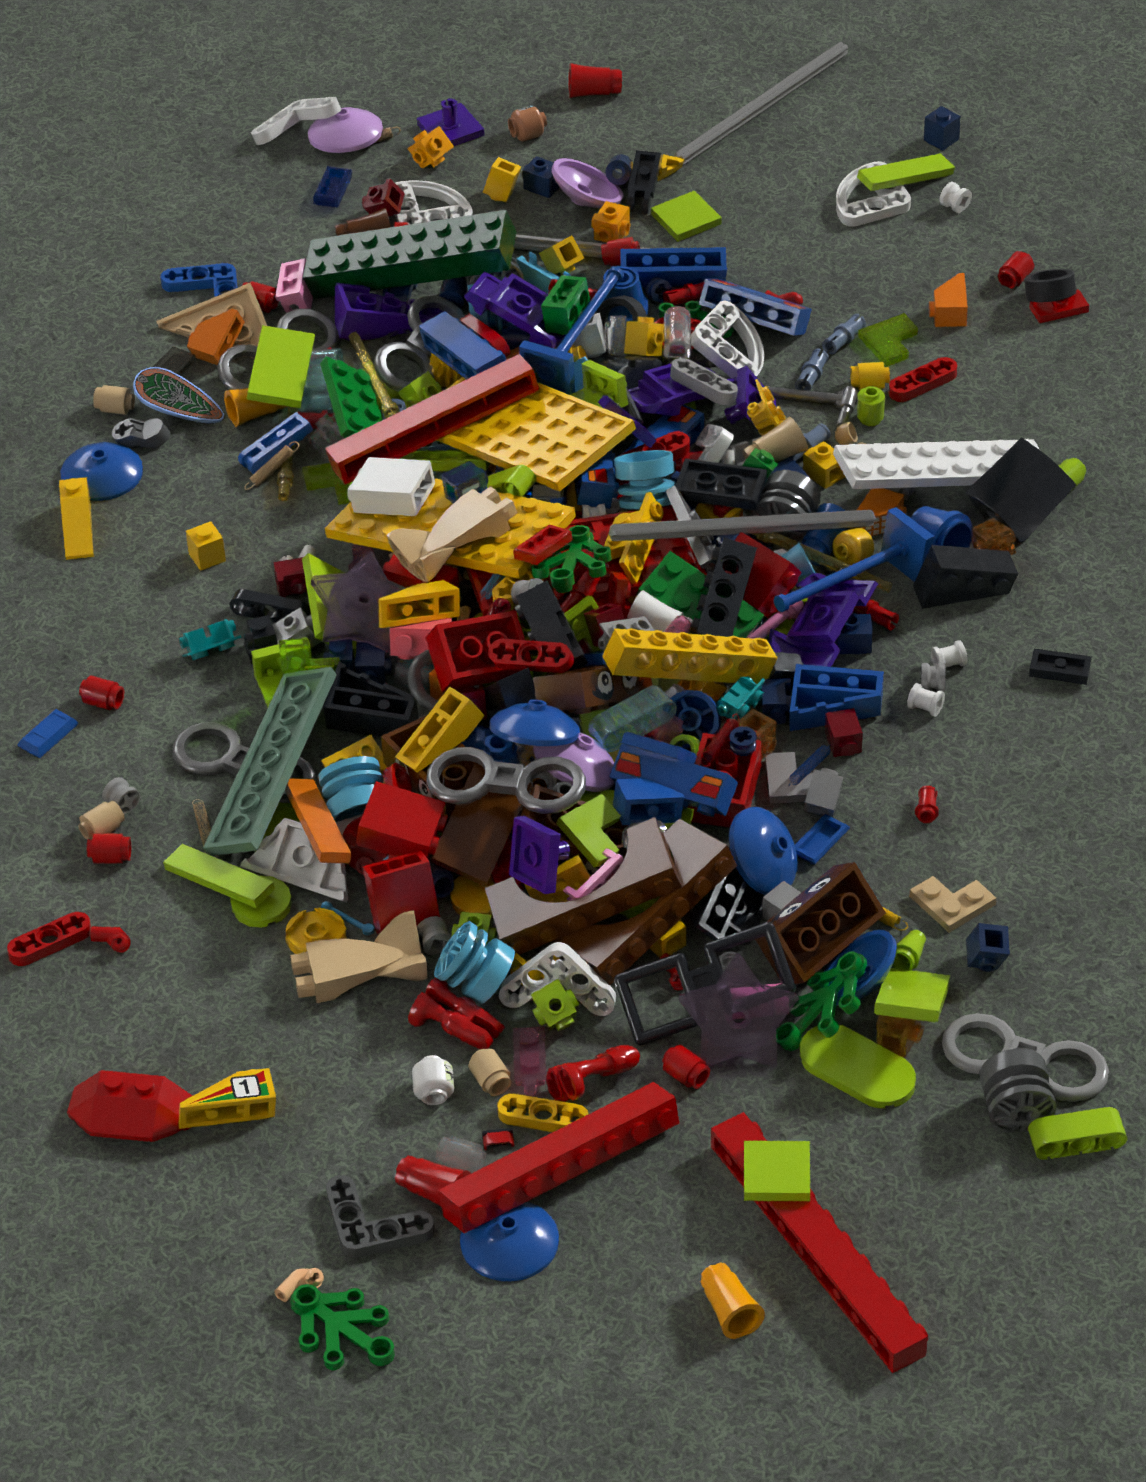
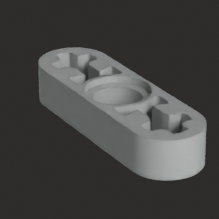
[670,358,738,405]

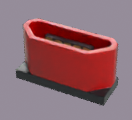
[482,1128,515,1150]

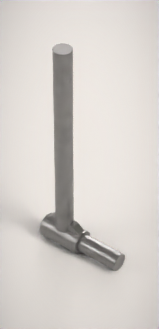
[768,386,858,428]

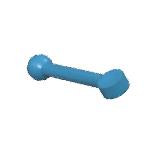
[321,901,374,935]

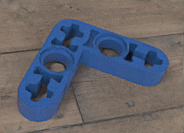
[160,263,238,297]

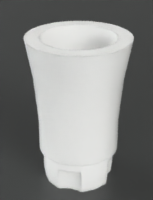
[627,590,693,634]

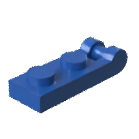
[238,412,313,474]

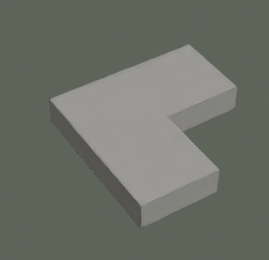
[765,752,813,803]

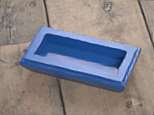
[17,709,78,758]
[795,814,850,865]

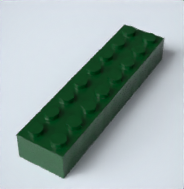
[303,210,517,298]

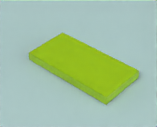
[247,325,315,408]
[302,553,363,658]
[874,968,950,1022]

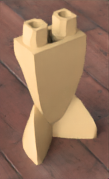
[386,487,517,583]
[290,911,427,1003]

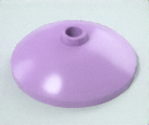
[308,107,383,153]
[552,158,623,208]
[533,732,615,792]

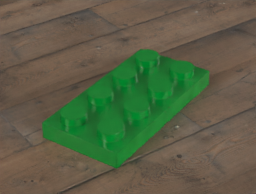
[320,356,383,438]
[636,551,765,638]

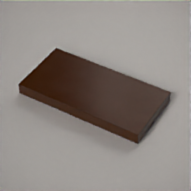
[430,762,532,887]

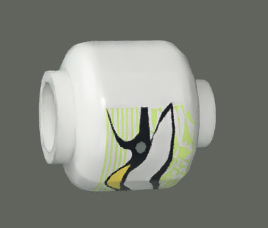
[412,1055,454,1105]

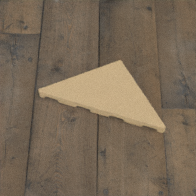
[156,283,267,359]

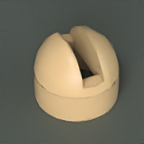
[835,422,858,445]

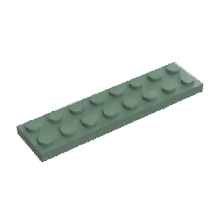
[203,667,337,856]

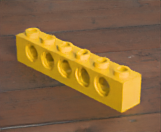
[602,628,778,684]

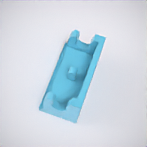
[517,252,571,294]

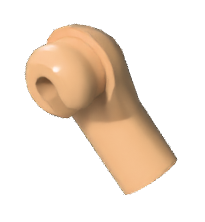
[274,1268,324,1302]

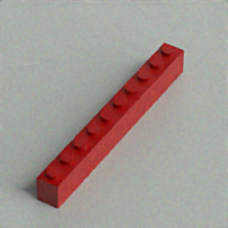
[711,1112,929,1374]

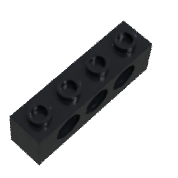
[689,537,757,637]

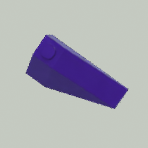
[335,283,444,341]

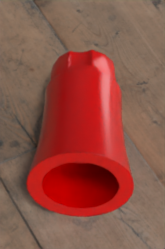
[568,63,622,98]
[395,1155,471,1207]

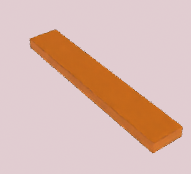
[285,779,351,863]

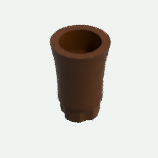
[335,208,391,236]

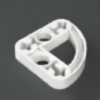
[836,161,911,227]
[395,180,473,225]
[689,301,764,378]

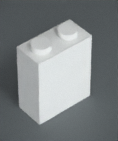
[347,457,435,516]

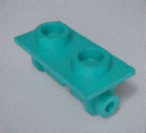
[179,619,242,660]
[717,676,765,722]

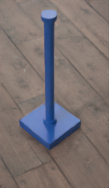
[519,266,624,395]
[774,507,935,612]

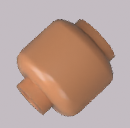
[508,106,547,141]

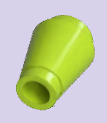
[892,930,926,970]

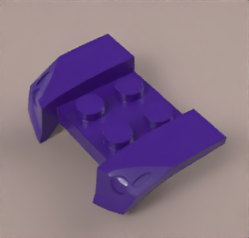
[464,271,567,349]
[628,363,737,416]
[768,573,878,667]

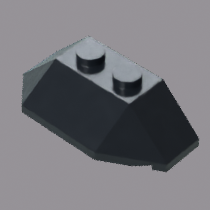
[689,847,765,945]

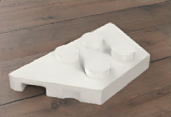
[240,818,348,903]

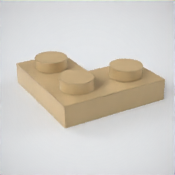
[909,876,996,933]

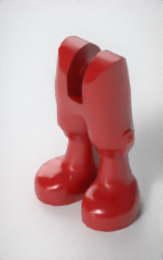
[408,978,505,1049]

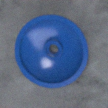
[60,442,143,501]
[490,700,580,746]
[729,807,798,895]
[824,930,897,1005]
[460,1202,559,1281]

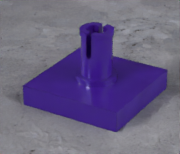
[417,98,485,146]
[724,366,776,430]
[509,816,570,894]

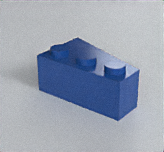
[790,664,884,731]

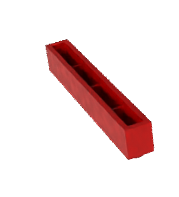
[325,354,540,485]
[438,1082,680,1233]

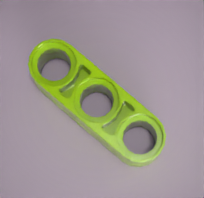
[478,465,536,497]
[1028,1107,1127,1160]

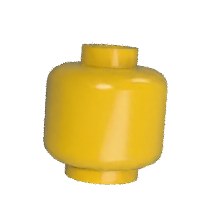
[832,528,874,566]

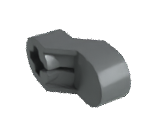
[112,418,170,448]

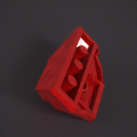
[67,1070,193,1142]

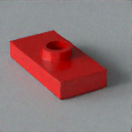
[1029,289,1089,324]
[513,524,573,565]

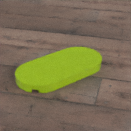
[800,1025,916,1108]

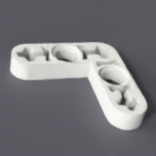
[251,97,341,145]
[696,424,734,463]
[499,942,616,1016]

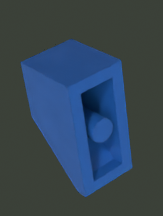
[613,778,685,825]

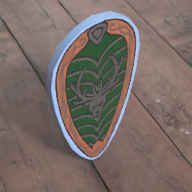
[133,367,224,423]

